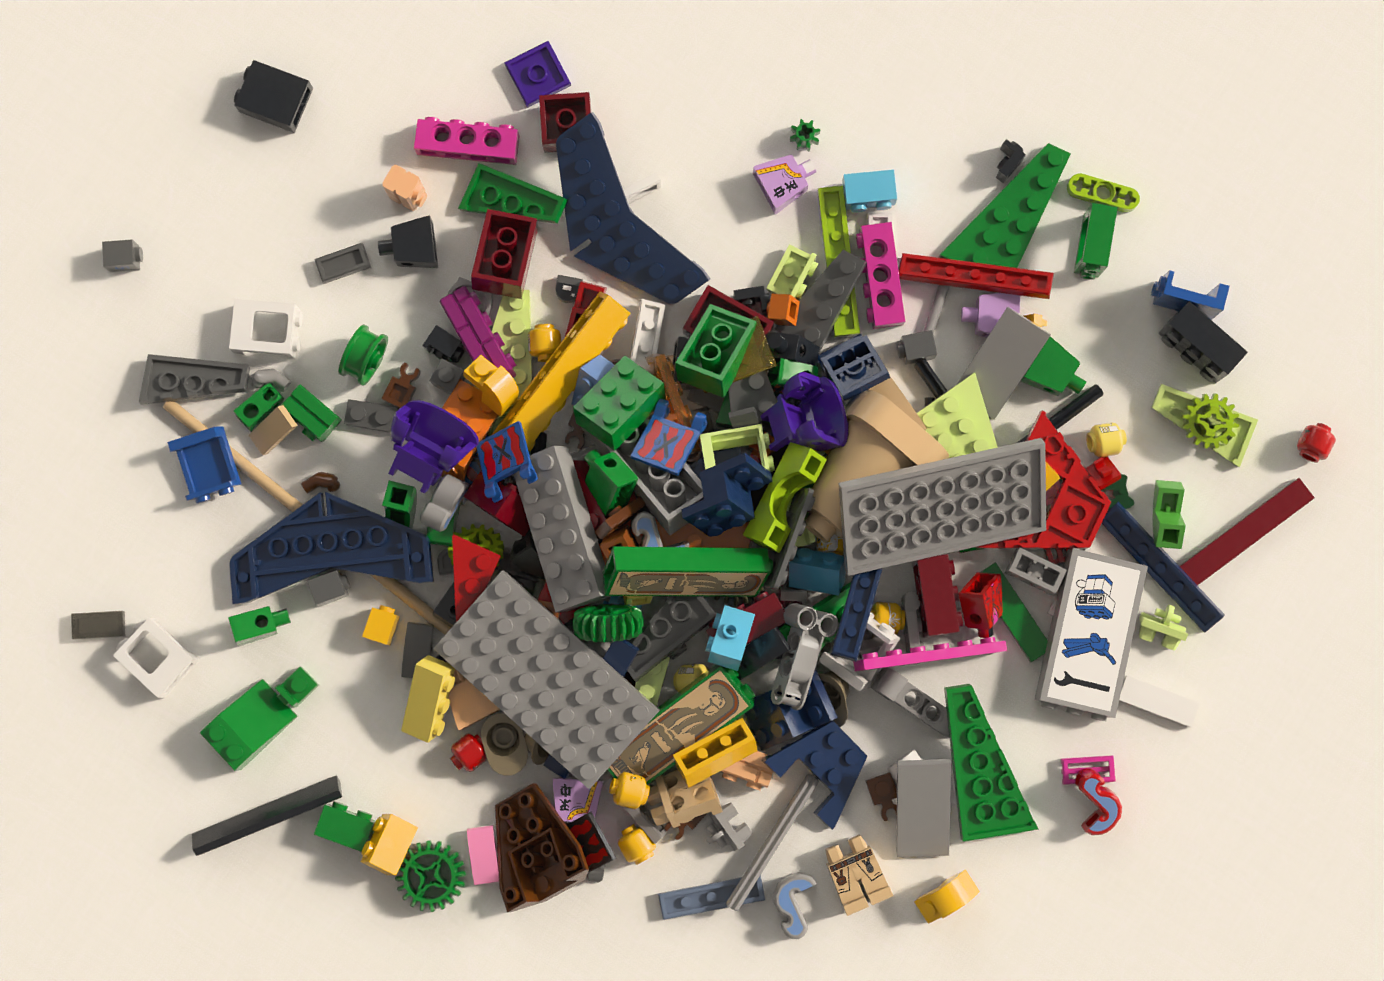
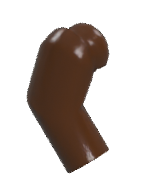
[301,472,340,494]

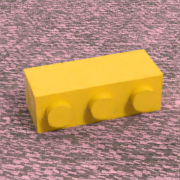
[673,718,758,788]

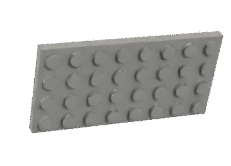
[838,438,1046,576]
[433,570,660,790]

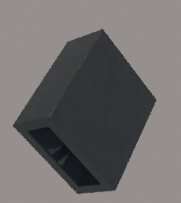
[234,60,313,133]

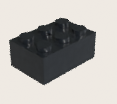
[1158,301,1248,383]

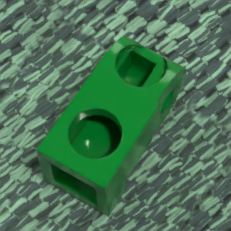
[233,383,284,432]

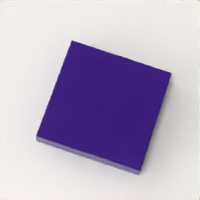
[504,41,571,108]

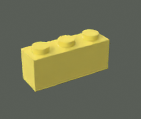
[401,655,455,743]

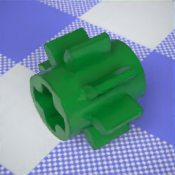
[790,119,821,152]

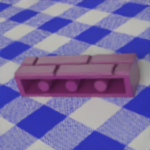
[439,286,517,378]

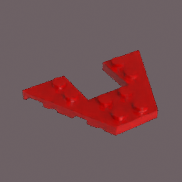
[976,410,1111,549]
[452,534,591,624]

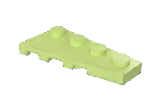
[1151,384,1258,467]

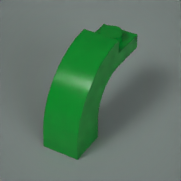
[382,480,417,528]

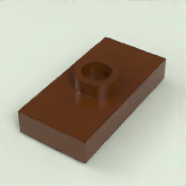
[595,497,646,539]

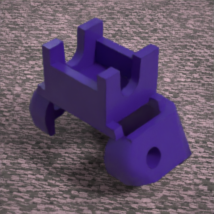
[761,372,848,452]
[388,400,479,494]

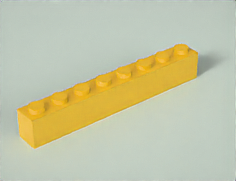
[477,292,631,455]

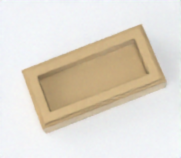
[249,405,298,456]

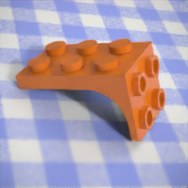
[441,379,499,482]

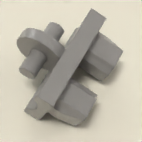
[706,802,753,851]

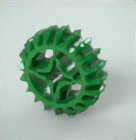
[573,603,643,642]
[395,840,466,912]

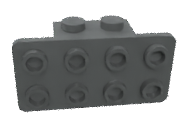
[748,488,815,590]

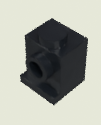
[422,325,464,363]

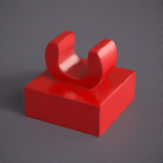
[1085,456,1121,490]

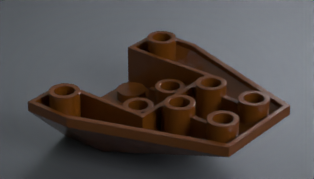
[495,783,589,912]

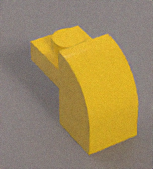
[463,355,519,417]
[914,870,980,924]

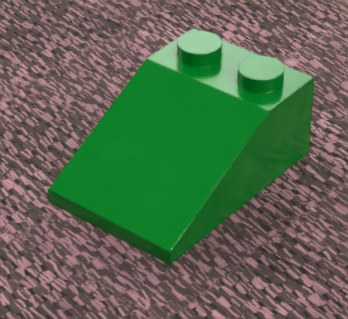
[675,304,757,398]
[200,679,298,771]

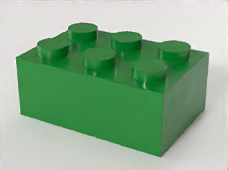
[573,356,666,451]

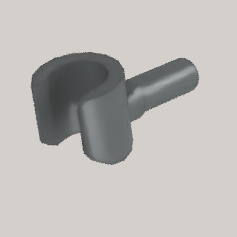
[588,864,606,883]

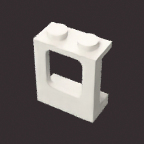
[229,299,303,358]
[819,612,900,691]
[113,617,199,698]

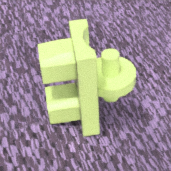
[1139,605,1188,651]

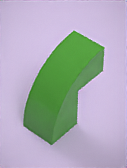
[1152,480,1186,549]

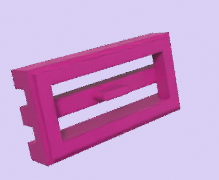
[1060,755,1116,785]

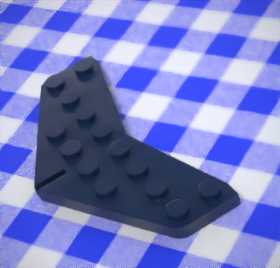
[556,112,710,304]
[229,492,434,604]

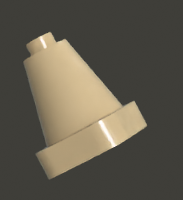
[805,390,949,543]

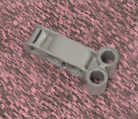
[771,603,839,710]
[870,667,949,738]

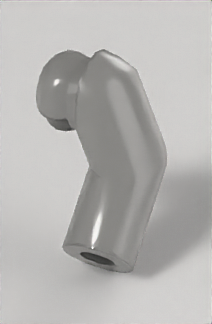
[252,368,291,391]

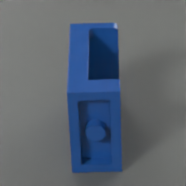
[1151,270,1230,320]
[167,426,241,504]

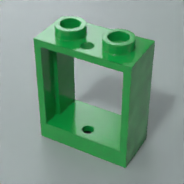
[1074,203,1118,280]

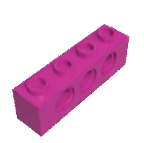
[414,117,520,165]
[856,222,906,329]

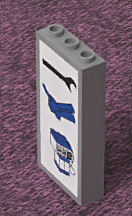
[1034,548,1148,722]

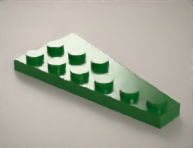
[939,143,1071,268]
[944,684,1039,842]

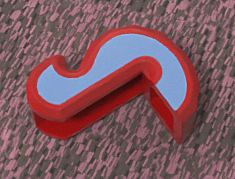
[1075,768,1122,835]

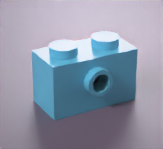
[842,169,897,213]
[705,605,755,671]

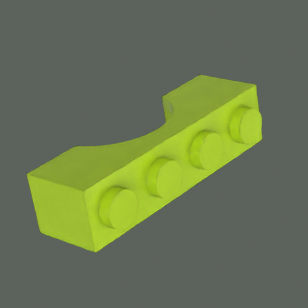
[743,442,827,553]

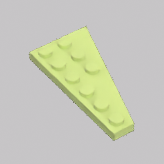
[475,290,533,436]
[917,372,998,458]

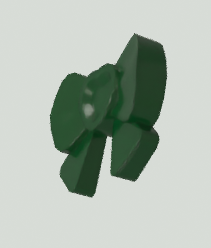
[1101,474,1135,510]

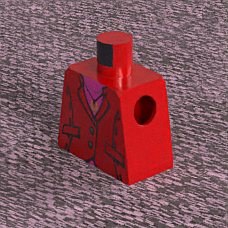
[959,572,1003,638]

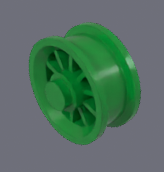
[338,324,388,386]

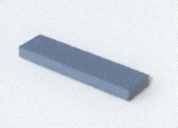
[658,875,765,920]

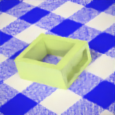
[700,424,775,472]

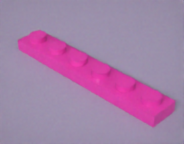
[853,637,1007,672]

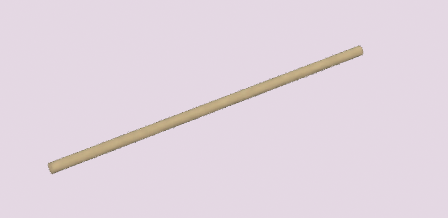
[163,401,451,635]

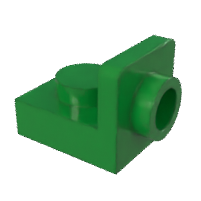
[275,666,319,707]

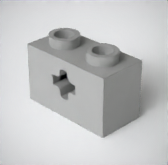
[1005,548,1067,595]

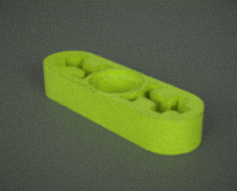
[1067,173,1140,213]

